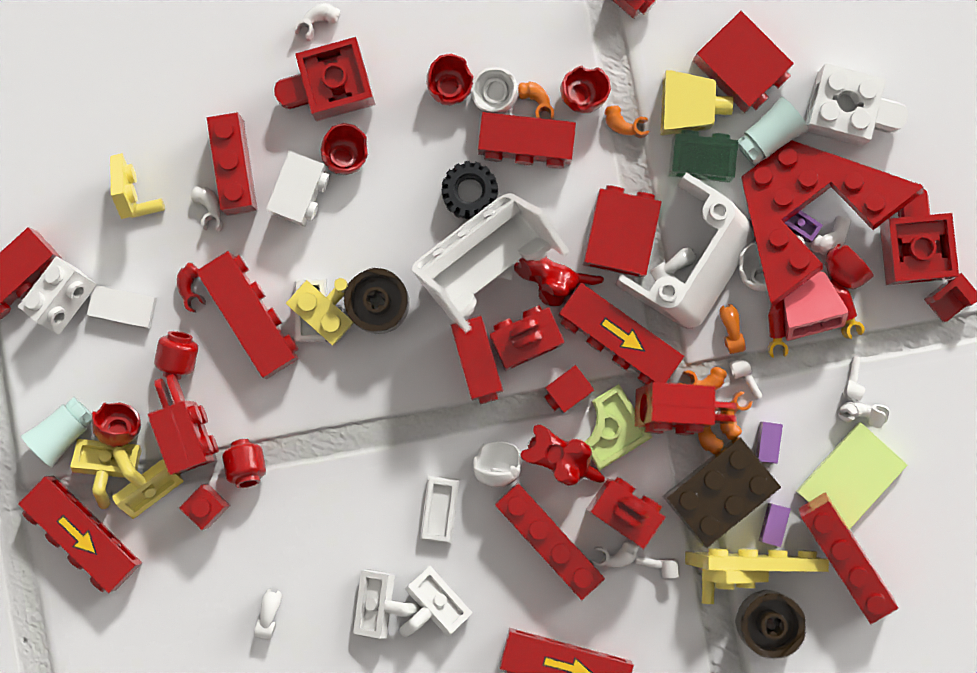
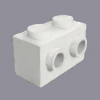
[266,151,330,227]
[18,256,97,335]

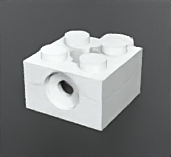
[805,63,908,146]

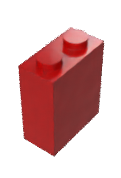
[693,11,794,113]
[583,185,662,278]
[450,316,503,405]

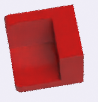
[924,273,977,322]

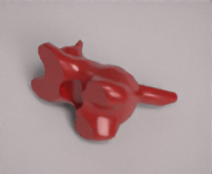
[514,256,604,307]
[520,424,605,486]

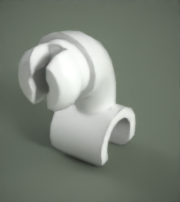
[294,4,340,40]
[191,187,223,232]
[651,247,697,281]
[839,402,889,428]
[590,540,639,568]
[254,588,282,640]

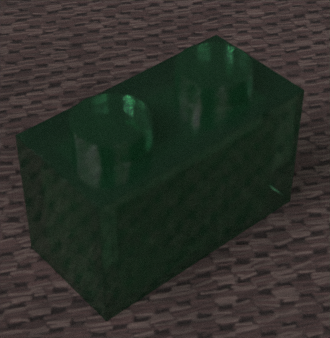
[669,130,738,182]

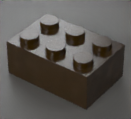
[662,437,782,548]

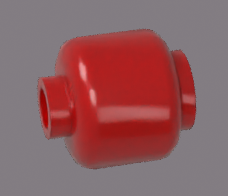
[154,331,198,380]
[222,439,266,488]

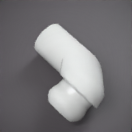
[811,216,851,255]

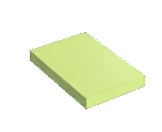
[795,422,908,529]

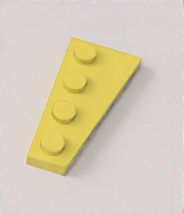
[685,548,829,572]

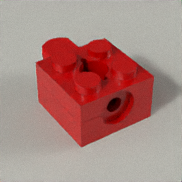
[274,37,376,121]
[880,189,959,285]
[490,305,565,371]
[147,374,219,475]
[635,382,737,435]
[586,477,666,549]

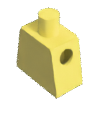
[661,70,733,135]

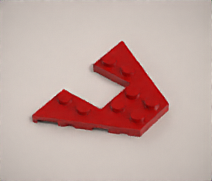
[741,140,924,307]

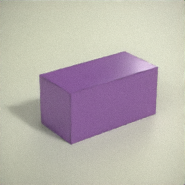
[785,211,823,243]
[756,422,783,464]
[758,503,791,547]

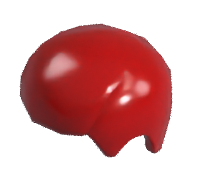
[426,53,474,106]
[560,65,611,113]
[320,123,368,175]
[825,244,874,289]
[92,402,141,447]

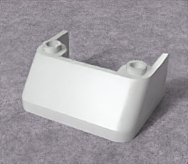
[615,172,755,329]
[412,193,570,332]

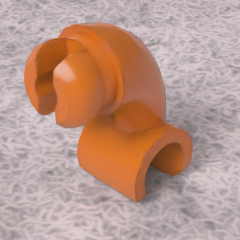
[518,81,554,120]
[605,106,650,138]
[719,304,746,354]
[677,367,727,390]
[720,391,752,440]
[698,411,724,454]

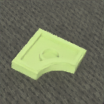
[585,384,652,471]

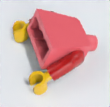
[768,271,865,358]

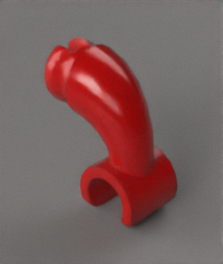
[176,263,206,313]

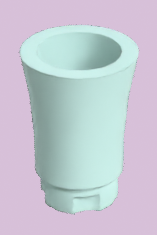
[736,97,809,165]
[21,397,92,467]

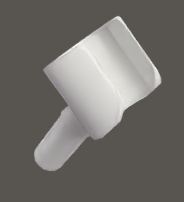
[842,356,865,402]
[729,359,763,400]
[635,556,679,578]

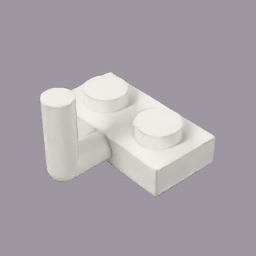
[400,566,472,637]
[353,570,422,639]

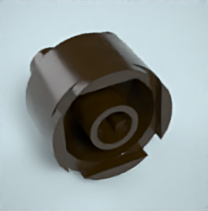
[344,268,410,334]
[735,590,806,658]

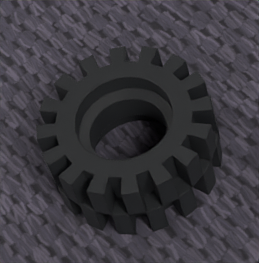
[441,161,498,220]

